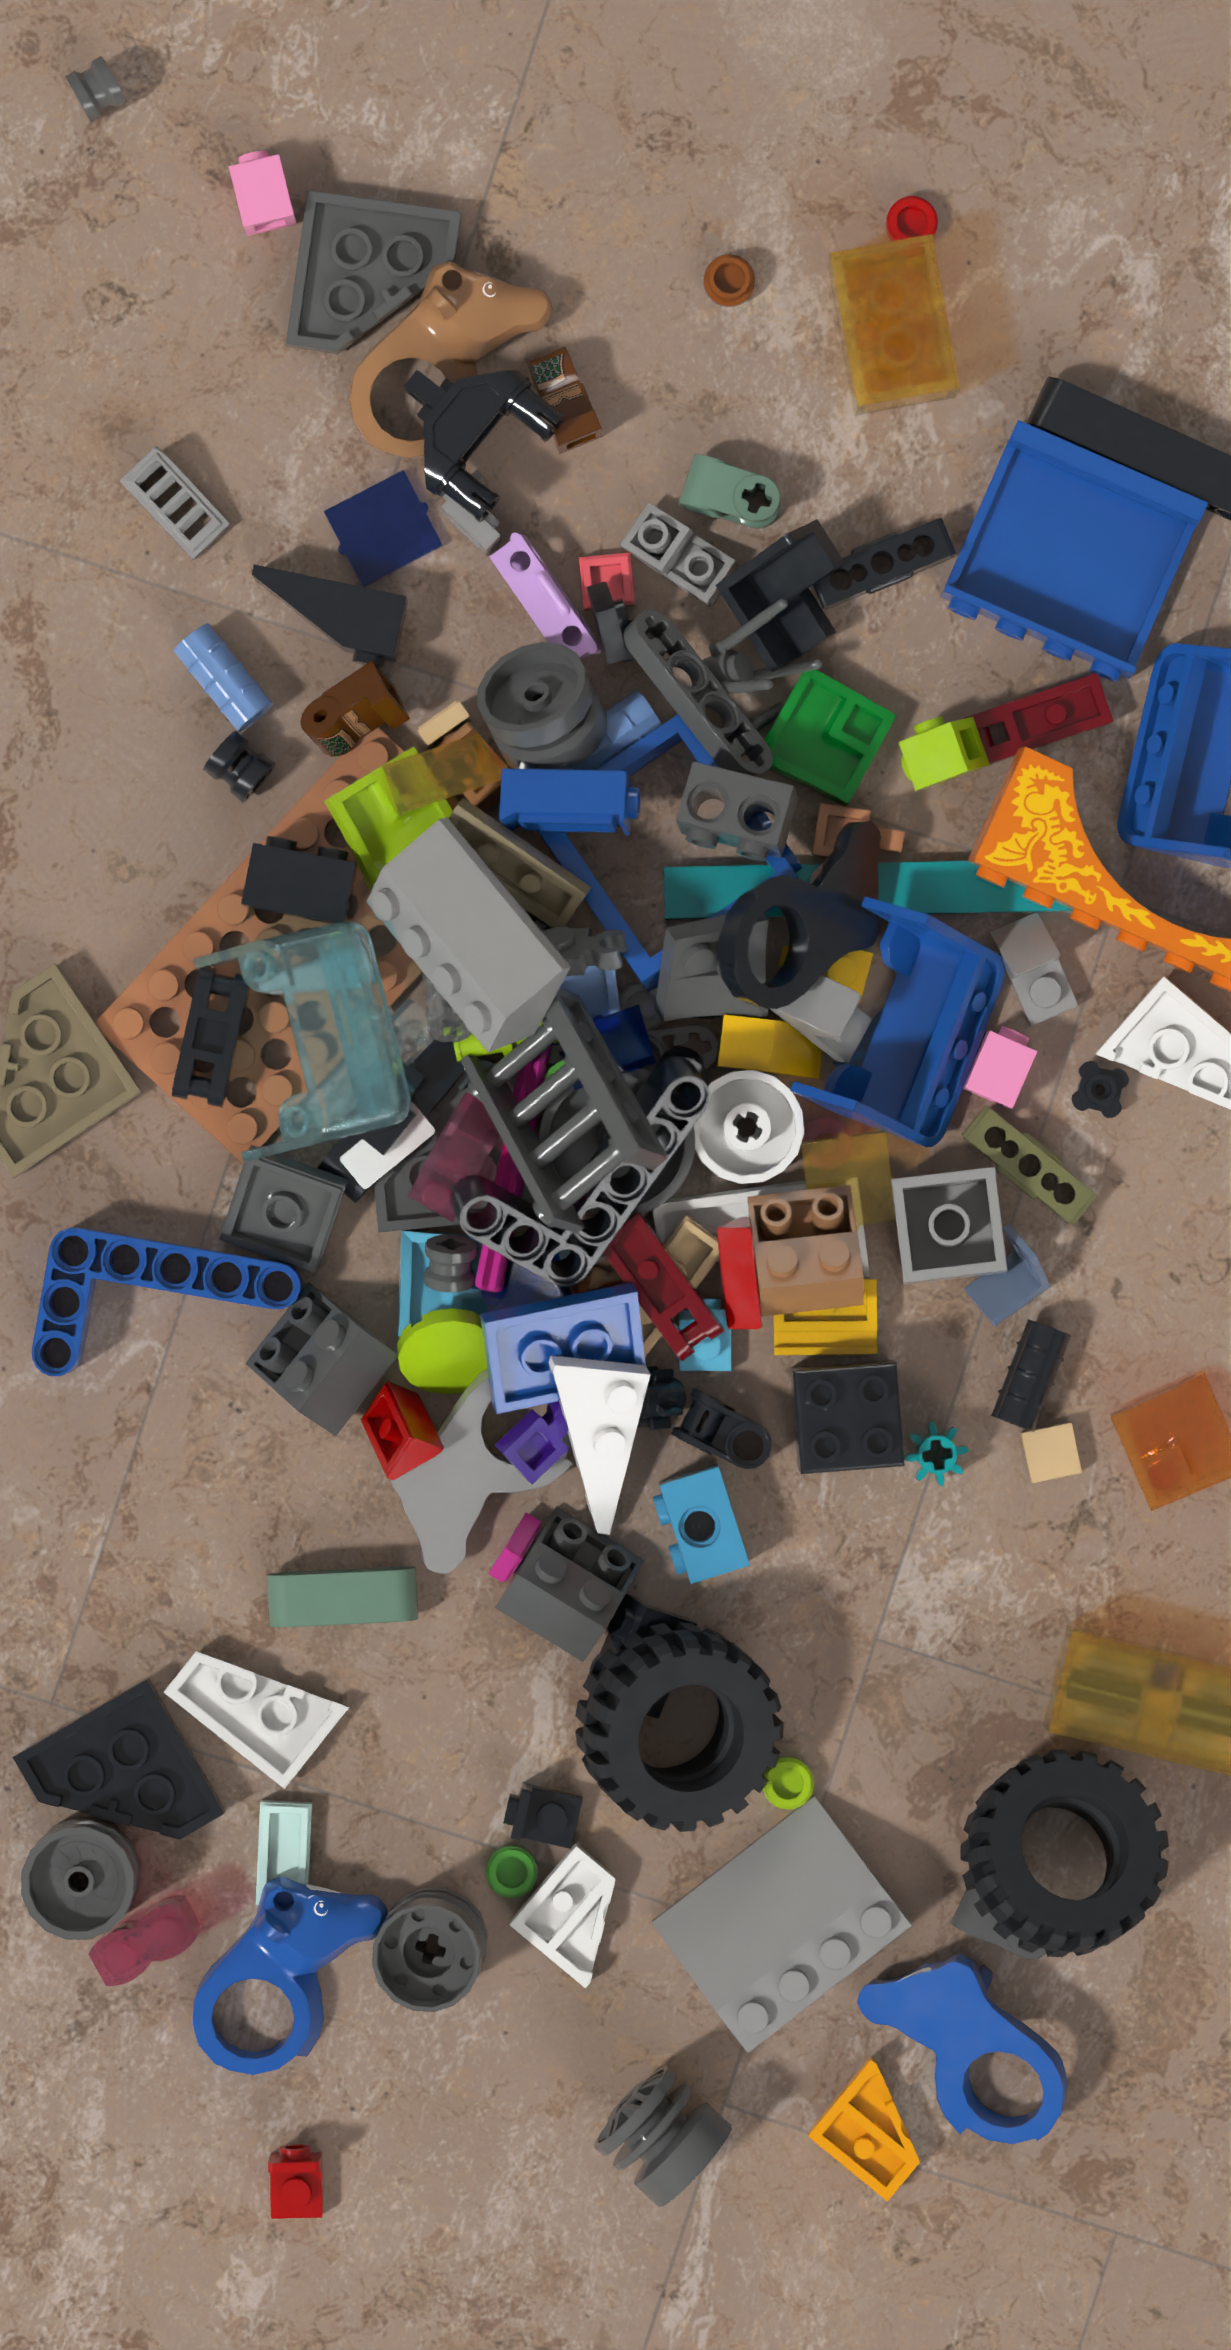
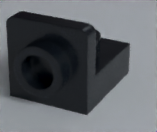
[587,582,654,664]
[503,1783,583,1849]

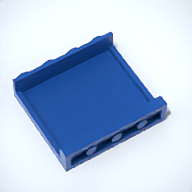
[940,420,1208,682]

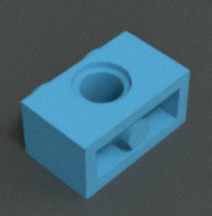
[653,1463,750,1584]

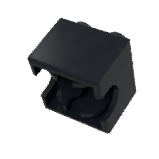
[790,1359,905,1474]

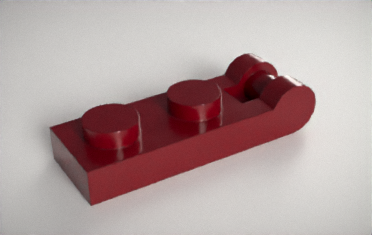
[963,673,1114,765]
[603,1213,725,1361]

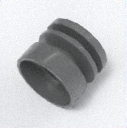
[372,1887,488,2012]
[594,2065,732,2207]

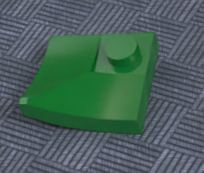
[764,670,897,807]

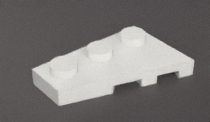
[1096,975,1231,1110]
[163,1651,349,1789]

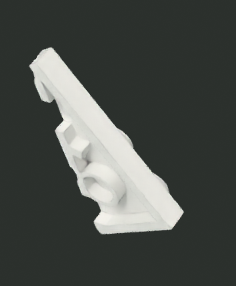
[549,1356,650,1535]

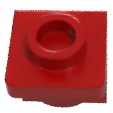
[268,2144,324,2219]

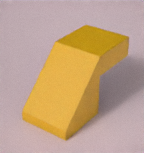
[717,1014,822,1079]

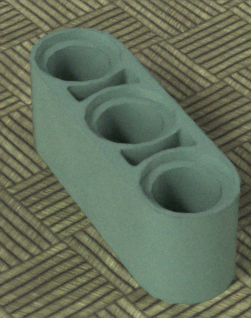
[266,1566,418,1627]

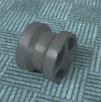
[65,56,127,122]
[423,1235,477,1293]

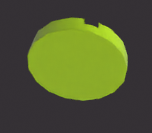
[397,1308,487,1395]

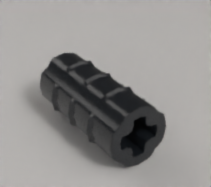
[991,1319,1071,1432]

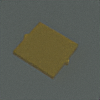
[801,1131,896,1230]

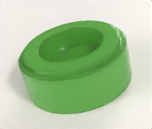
[486,1844,538,1898]

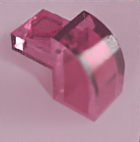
[407,1092,501,1222]

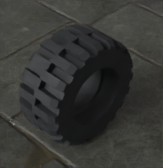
[575,1622,784,1832]
[960,1749,1169,1957]

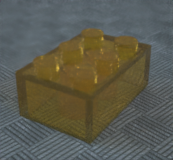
[827,234,960,416]

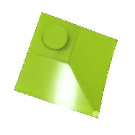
[324,746,453,892]

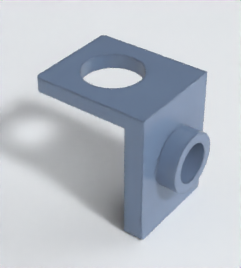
[964,1224,1051,1326]

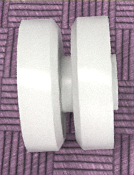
[694,1070,804,1184]

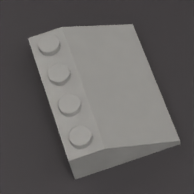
[652,1795,912,2053]

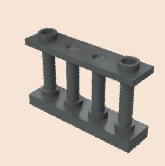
[461,988,668,1233]

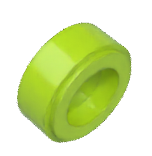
[763,1756,814,1810]

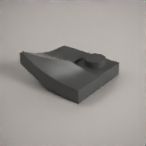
[655,913,769,1022]

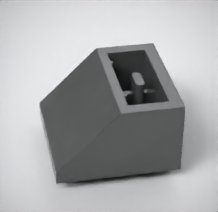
[245,1282,398,1436]
[495,1506,644,1662]

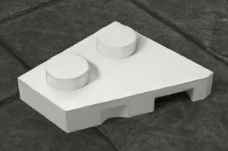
[509,1843,616,1988]

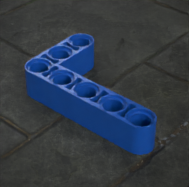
[32,1227,303,1376]

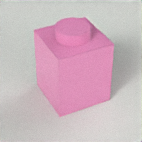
[229,150,297,236]
[963,1026,1038,1109]

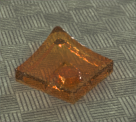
[1110,1370,1231,1511]

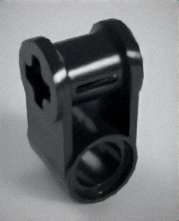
[670,1388,772,1469]

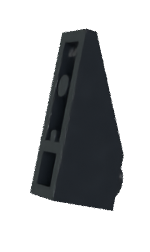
[252,564,408,668]

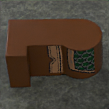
[527,347,602,454]
[300,661,410,757]

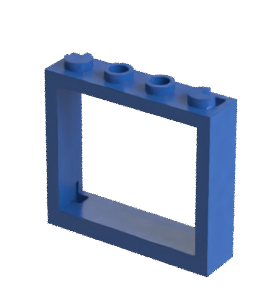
[537,714,802,993]

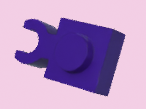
[495,1401,569,1485]

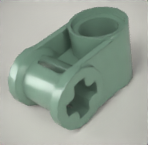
[678,454,781,529]

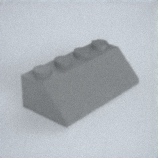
[366,817,571,1052]

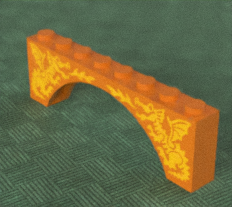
[967,747,1231,993]

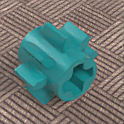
[904,1421,969,1486]

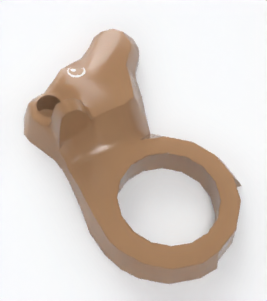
[348,261,553,458]

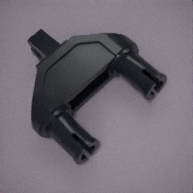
[404,370,566,522]

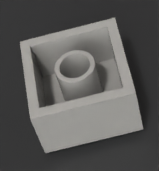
[891,1167,1007,1285]

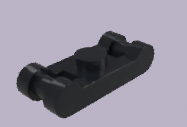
[172,965,252,1108]

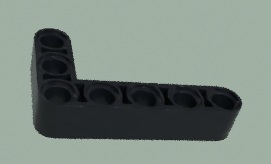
[450,1057,710,1287]

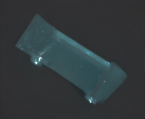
[193,921,411,1162]

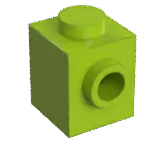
[898,716,990,791]

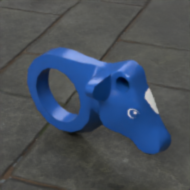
[192,1876,388,2075]
[857,1954,1068,2144]

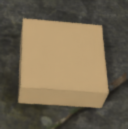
[417,701,471,750]
[1020,1422,1082,1483]

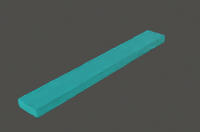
[664,861,1072,920]

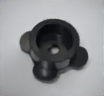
[1071,1061,1129,1118]

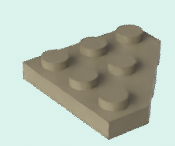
[0,963,142,1178]

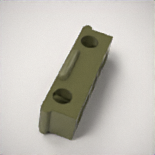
[961,1105,1097,1226]

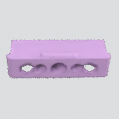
[489,533,602,660]

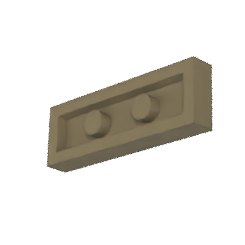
[448,798,592,928]

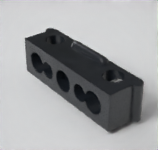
[813,518,956,610]

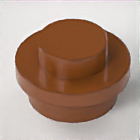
[704,254,755,307]

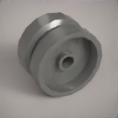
[477,642,607,770]
[21,1818,141,1940]

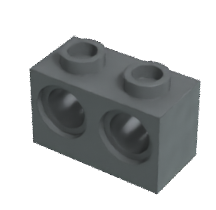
[676,762,798,861]

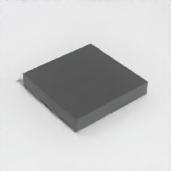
[219,1145,348,1274]

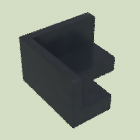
[716,519,845,672]

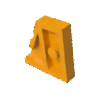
[807,2056,920,2202]

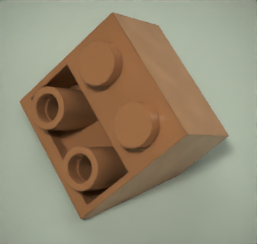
[747,1185,864,1316]

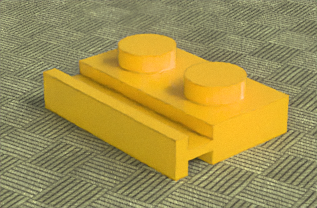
[773,1279,878,1355]

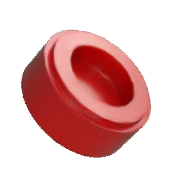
[886,196,938,251]

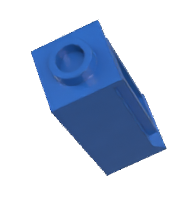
[499,769,641,835]

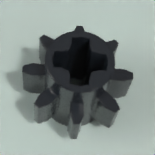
[637,1366,686,1430]

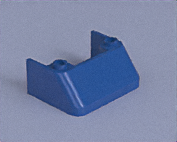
[1117,643,1231,869]
[790,897,1005,1147]

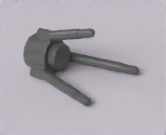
[702,598,822,694]

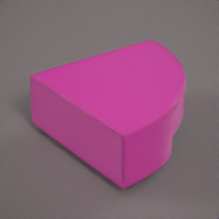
[488,1513,541,1583]

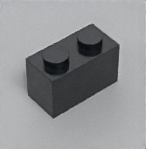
[241,836,358,927]

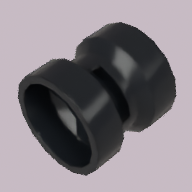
[203,730,276,803]

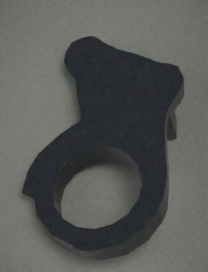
[719,820,881,1009]

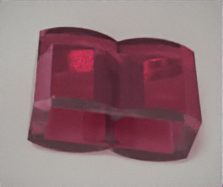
[89,1895,202,1986]

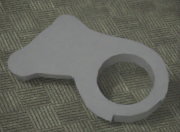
[389,1369,573,1574]

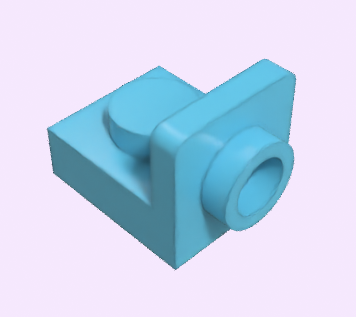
[679,1298,731,1371]

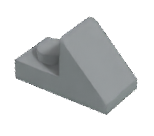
[989,912,1079,1027]
[771,975,872,1063]

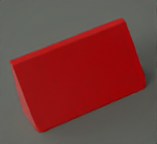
[717,1217,762,1329]
[361,1381,444,1481]

